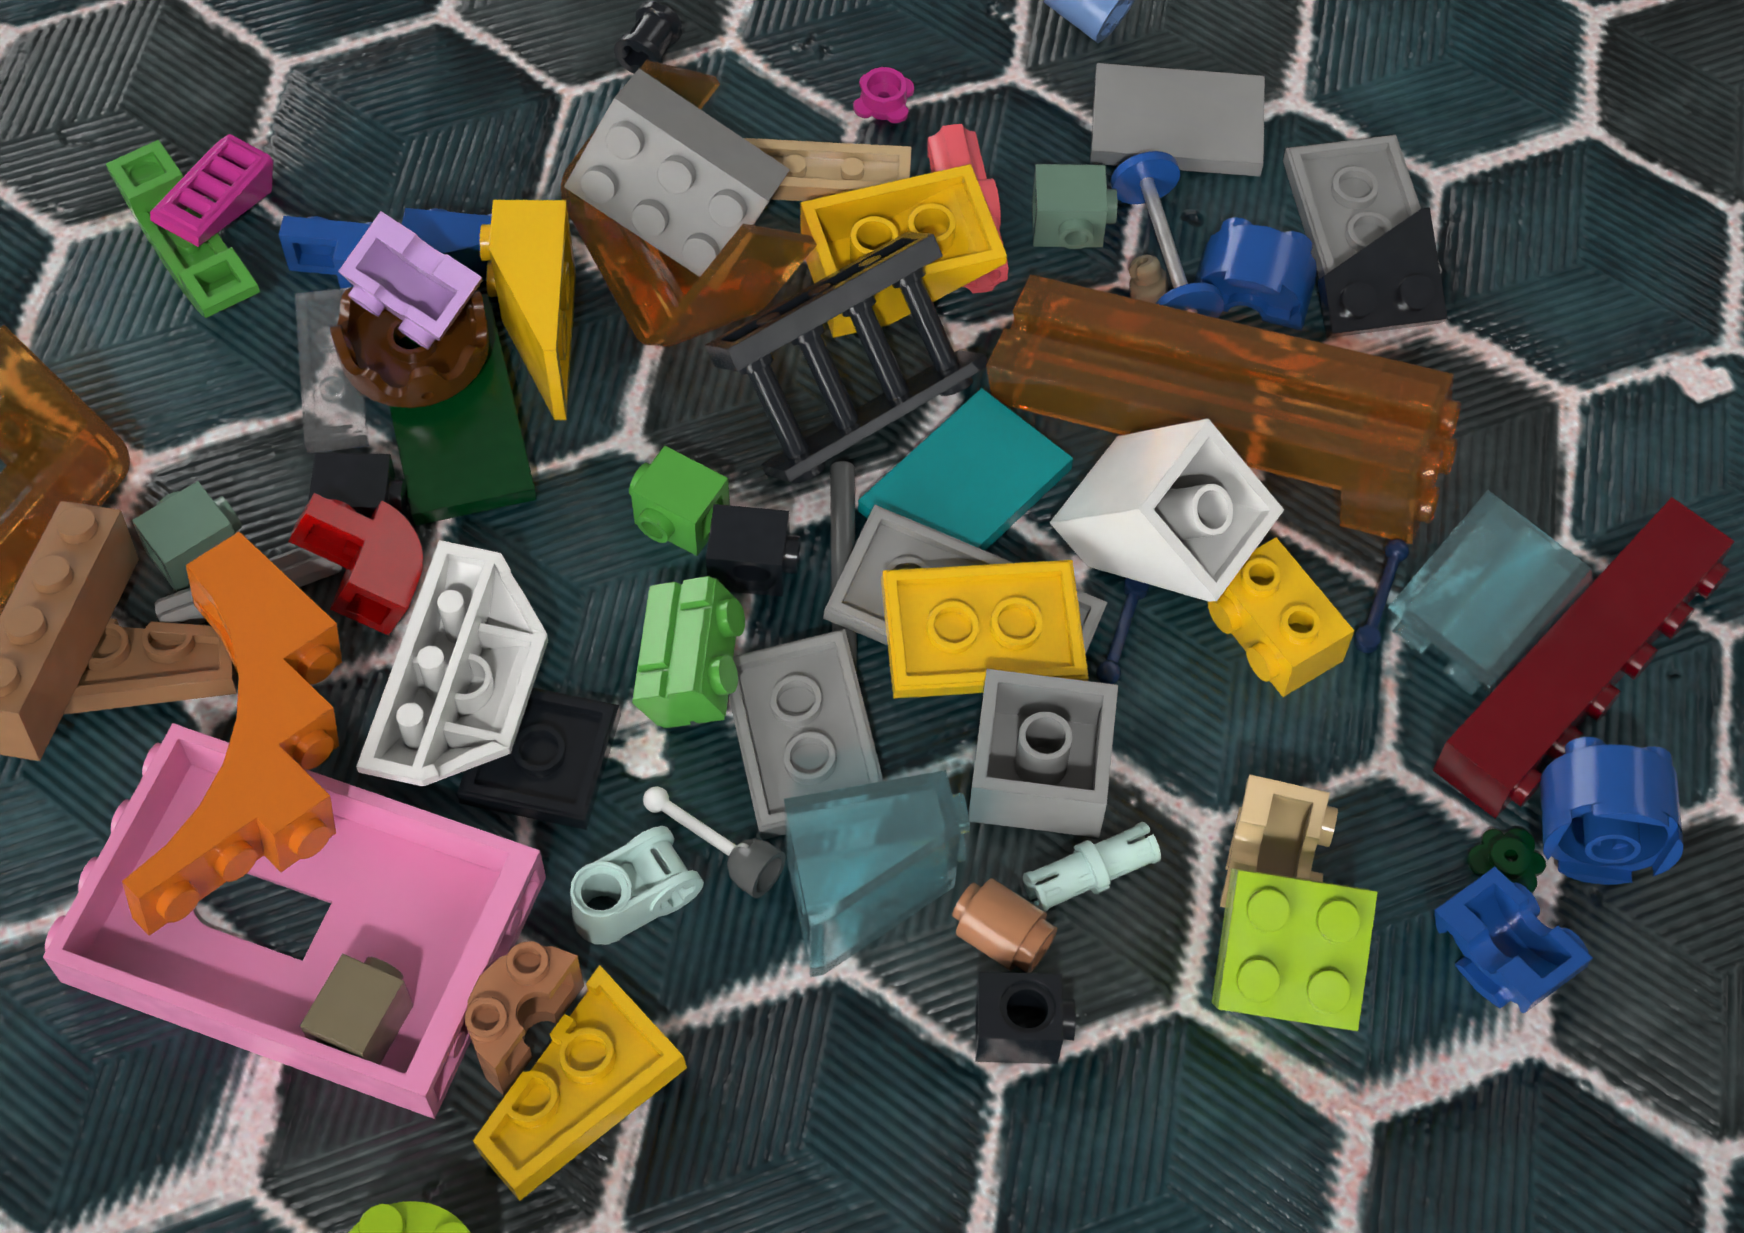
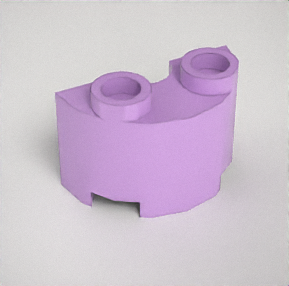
[338,211,482,350]

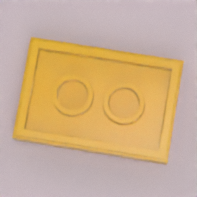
[881,560,1089,699]

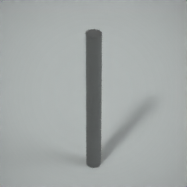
[830,461,858,678]

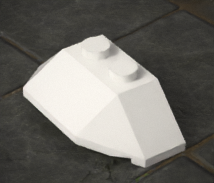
[356,540,548,786]

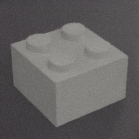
[968,669,1118,838]

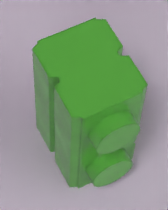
[632,576,745,728]

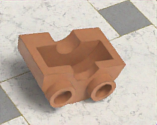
[465,941,584,1096]

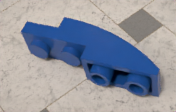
[278,208,492,295]

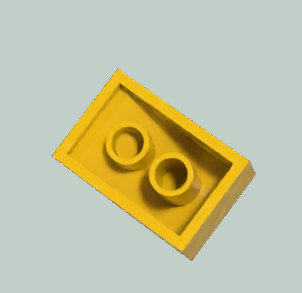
[800,164,1007,338]
[480,200,576,420]

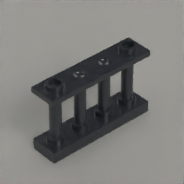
[705,232,990,484]

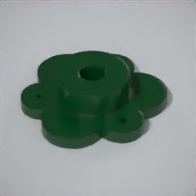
[1467,829,1546,894]

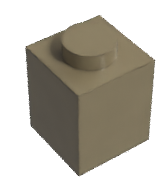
[300,953,413,1065]

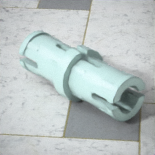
[1023,822,1161,912]

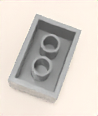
[564,69,790,286]

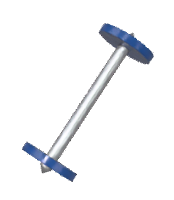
[1110,151,1224,335]

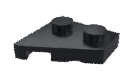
[1318,207,1448,338]

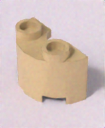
[1220,775,1338,908]

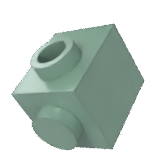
[1031,164,1117,249]
[132,481,242,593]

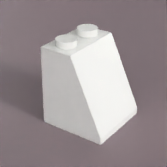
[1050,418,1284,602]

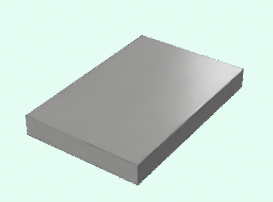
[1090,63,1265,176]
[1283,135,1442,279]
[728,629,890,840]

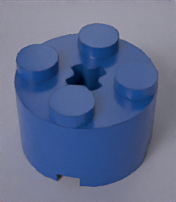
[1540,737,1683,885]

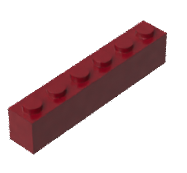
[1433,497,1735,819]

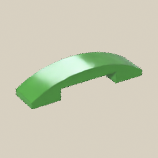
[106,140,260,318]

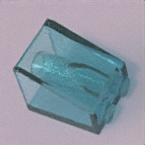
[1388,490,1593,695]
[784,770,970,977]

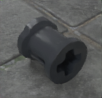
[614,1,682,77]

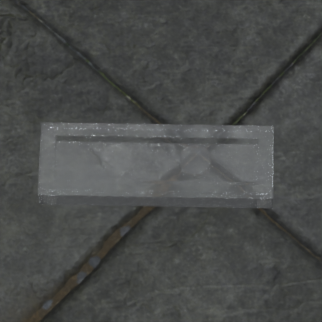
[295,287,369,454]

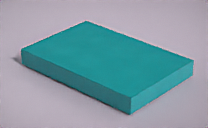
[858,388,1073,551]

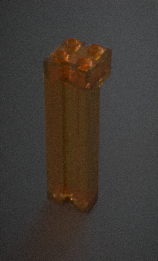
[986,274,1461,544]

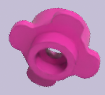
[853,67,914,123]

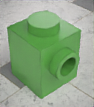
[629,446,730,556]

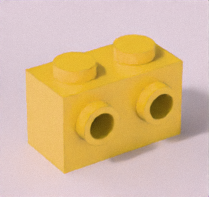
[1207,537,1355,697]

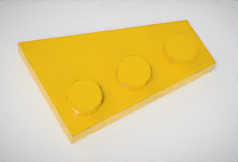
[473,965,687,1201]

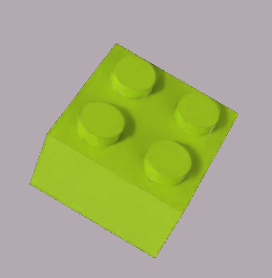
[1212,868,1378,1031]

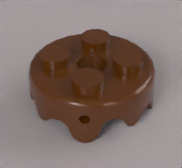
[330,287,490,408]

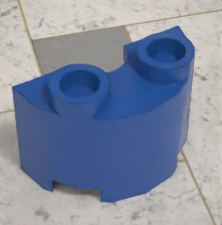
[1194,217,1317,331]
[1434,867,1593,1013]

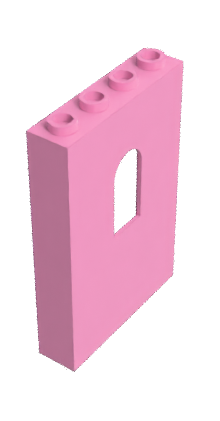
[43,723,546,1119]

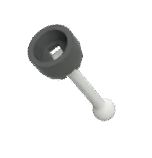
[643,786,786,898]

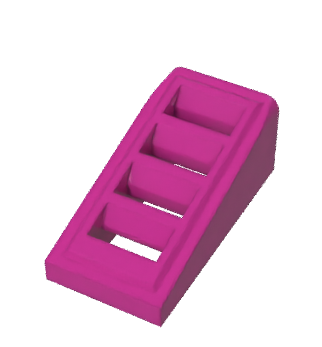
[150,134,273,247]

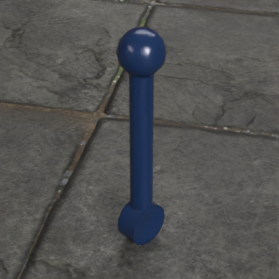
[1354,538,1409,653]
[1096,578,1150,684]

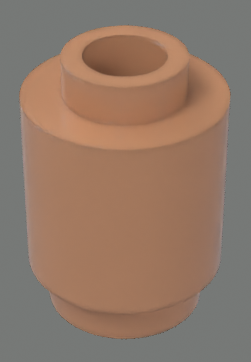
[952,878,1058,973]

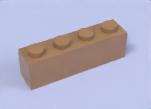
[0,501,139,761]

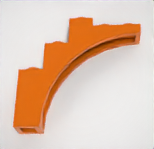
[122,532,342,936]

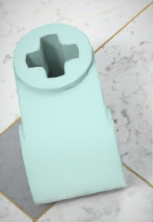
[570,826,704,945]

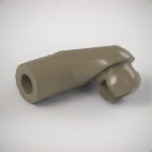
[1109,254,1168,339]

